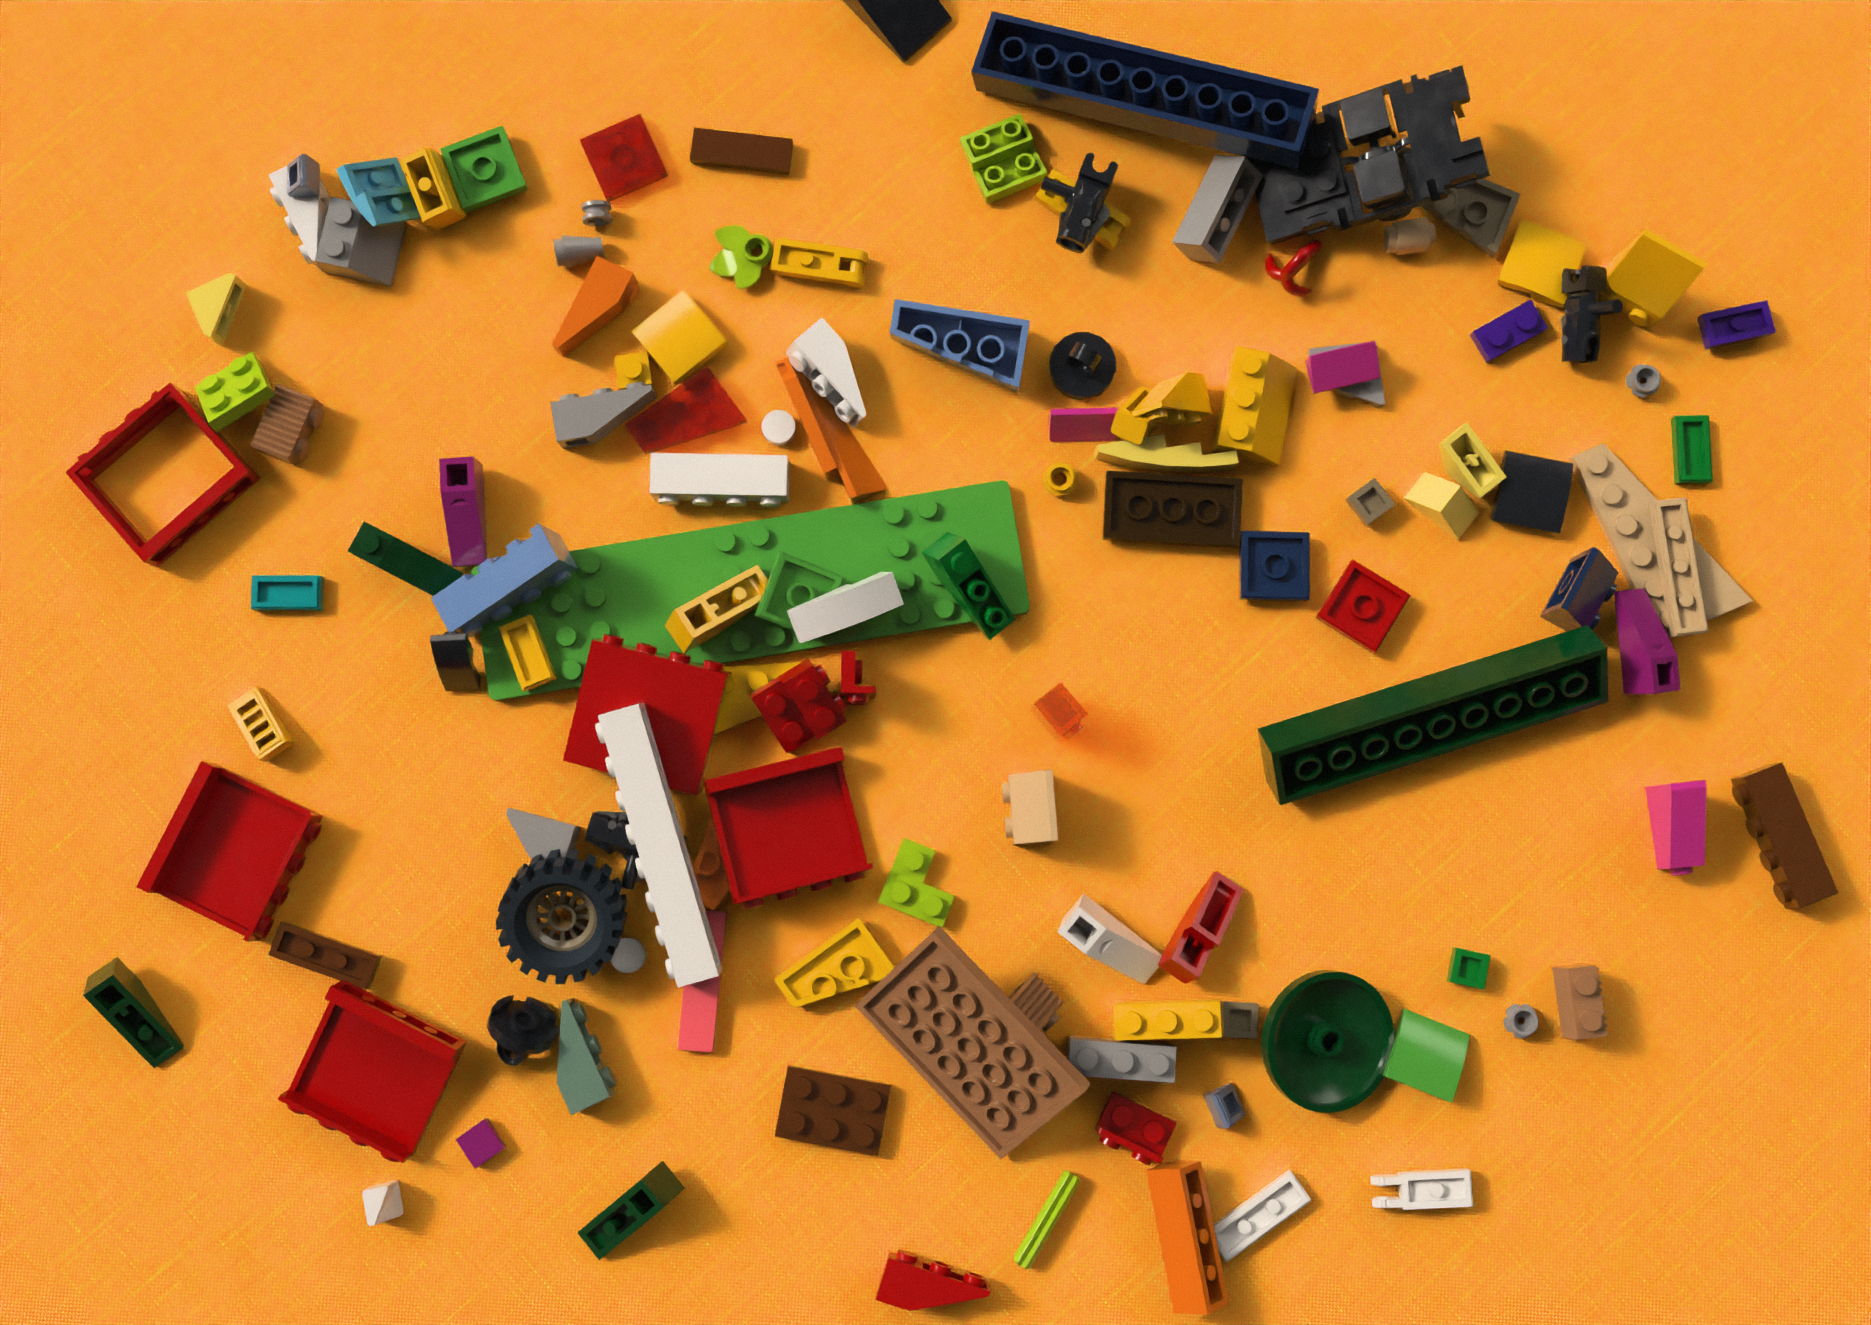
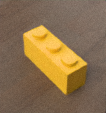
[1113,998,1224,1041]

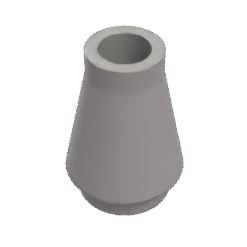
[553,235,604,269]

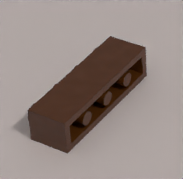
[1730,762,1838,908]

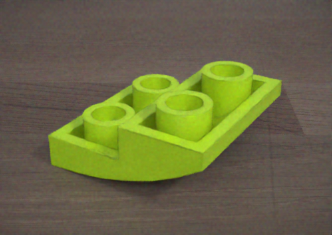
[959,113,1048,204]

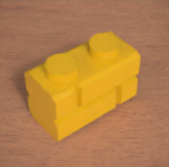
[399,147,466,230]

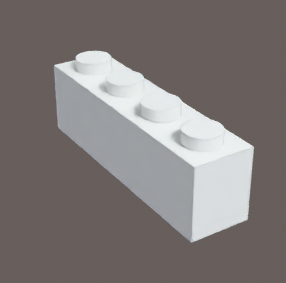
[649,453,790,507]

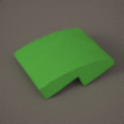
[1383,1008,1470,1103]

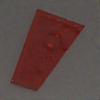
[625,367,748,455]

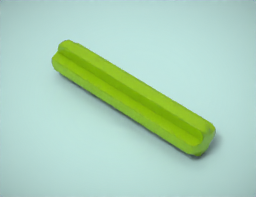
[1014,1170,1080,1269]

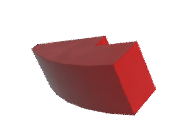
[1158,871,1244,984]

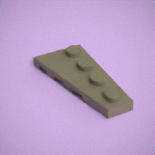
[1396,146,1521,258]

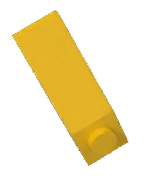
[665,564,768,654]

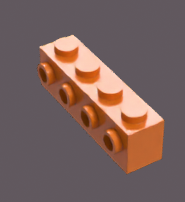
[1146,1161,1229,1315]

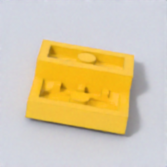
[1498,220,1587,308]
[631,290,728,385]

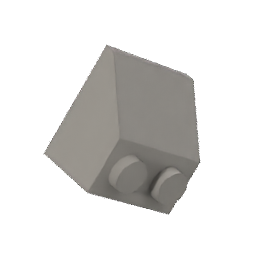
[315,197,407,287]

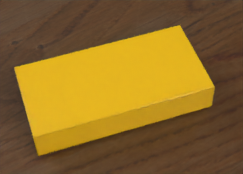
[498,614,557,692]

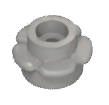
[1626,364,1660,397]
[1503,1004,1539,1038]

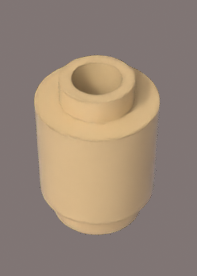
[1384,217,1436,256]

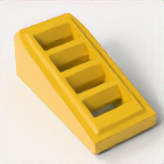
[1111,386,1157,445]
[228,686,295,762]

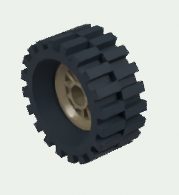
[496,849,627,984]

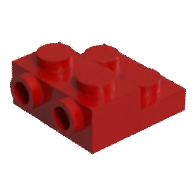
[749,658,848,753]

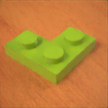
[878,838,955,928]

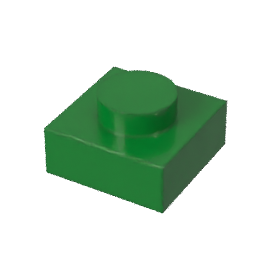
[1446,947,1491,990]

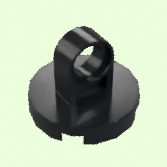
[1049,332,1116,400]
[487,995,559,1066]

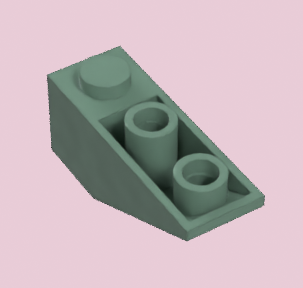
[557,998,617,1115]

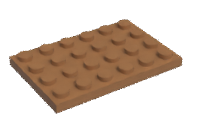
[855,926,1091,1159]

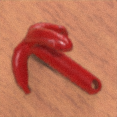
[1265,239,1322,297]

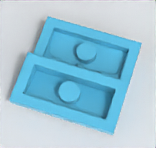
[336,157,421,227]

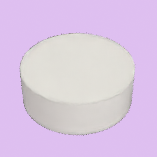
[762,410,796,445]
[610,937,646,973]

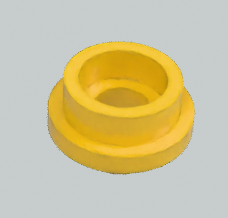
[1043,462,1077,496]

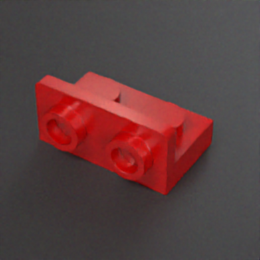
[841,651,876,706]
[1094,1091,1177,1166]

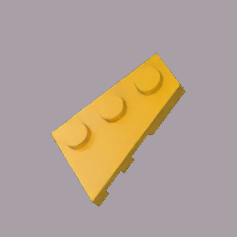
[714,662,801,736]
[774,917,895,1008]

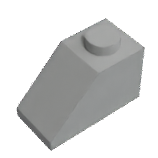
[506,808,581,860]

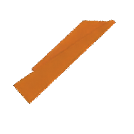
[775,357,886,505]

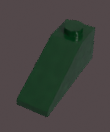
[348,521,464,596]
[83,957,184,1068]
[577,1161,685,1260]

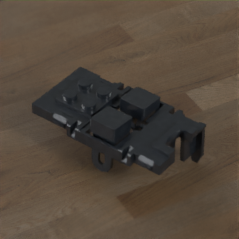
[1247,65,1490,245]

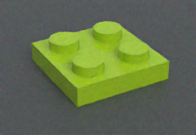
[195,351,275,432]

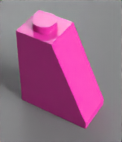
[1645,780,1707,875]

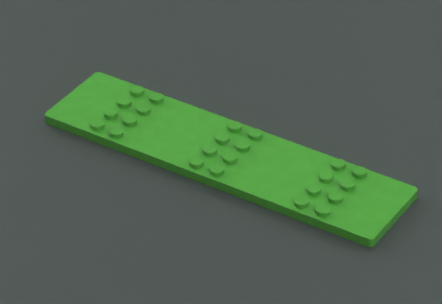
[472,480,1030,701]

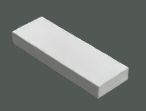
[1213,1169,1312,1263]

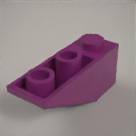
[439,456,487,567]
[1614,588,1681,694]

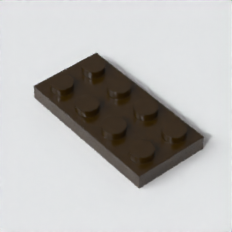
[1102,470,1243,548]

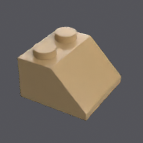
[1002,769,1058,845]

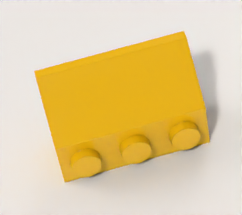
[1212,346,1297,466]

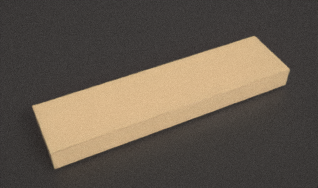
[1648,497,1709,638]

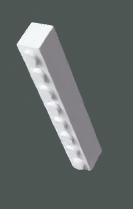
[595,702,723,988]

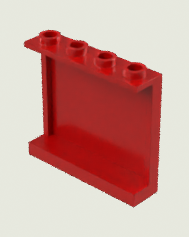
[563,634,732,796]
[703,746,873,909]
[136,761,323,942]
[278,979,467,1163]

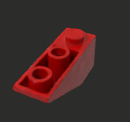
[875,1249,991,1311]

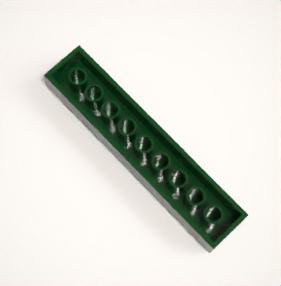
[1257,625,1609,805]

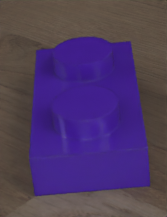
[1470,300,1548,363]
[1697,300,1776,350]

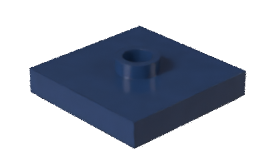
[1239,531,1310,601]

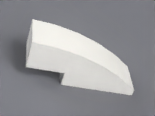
[787,572,904,643]

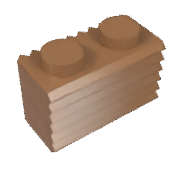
[251,384,324,466]
[1552,964,1609,1040]
[1008,973,1063,1035]

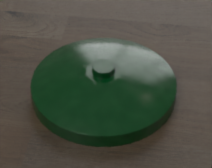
[1261,970,1395,1113]

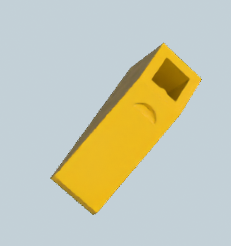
[1132,372,1213,427]

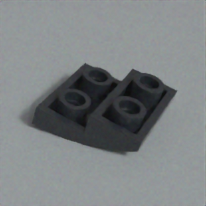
[1490,450,1573,533]

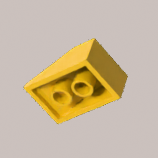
[1599,229,1707,328]

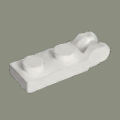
[1370,1168,1473,1210]

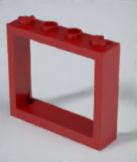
[65,382,260,568]

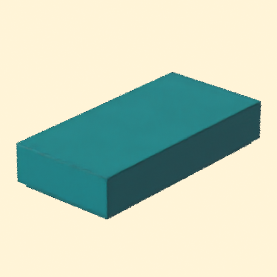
[251,575,324,611]

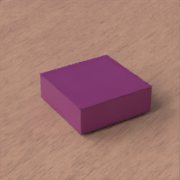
[455,1118,507,1169]

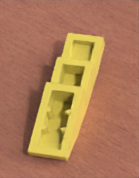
[1094,434,1239,474]

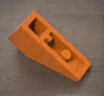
[552,256,639,357]

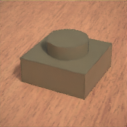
[1345,478,1395,527]
[1223,1000,1259,1039]

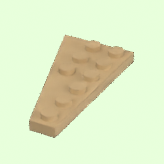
[1569,443,1753,637]

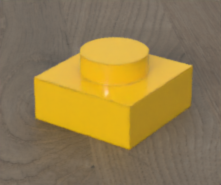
[614,351,654,390]

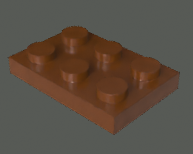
[775,1065,891,1156]

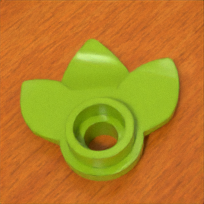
[709,225,773,289]

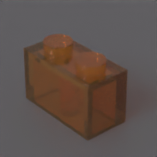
[1030,682,1088,741]

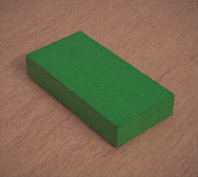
[1671,415,1713,484]

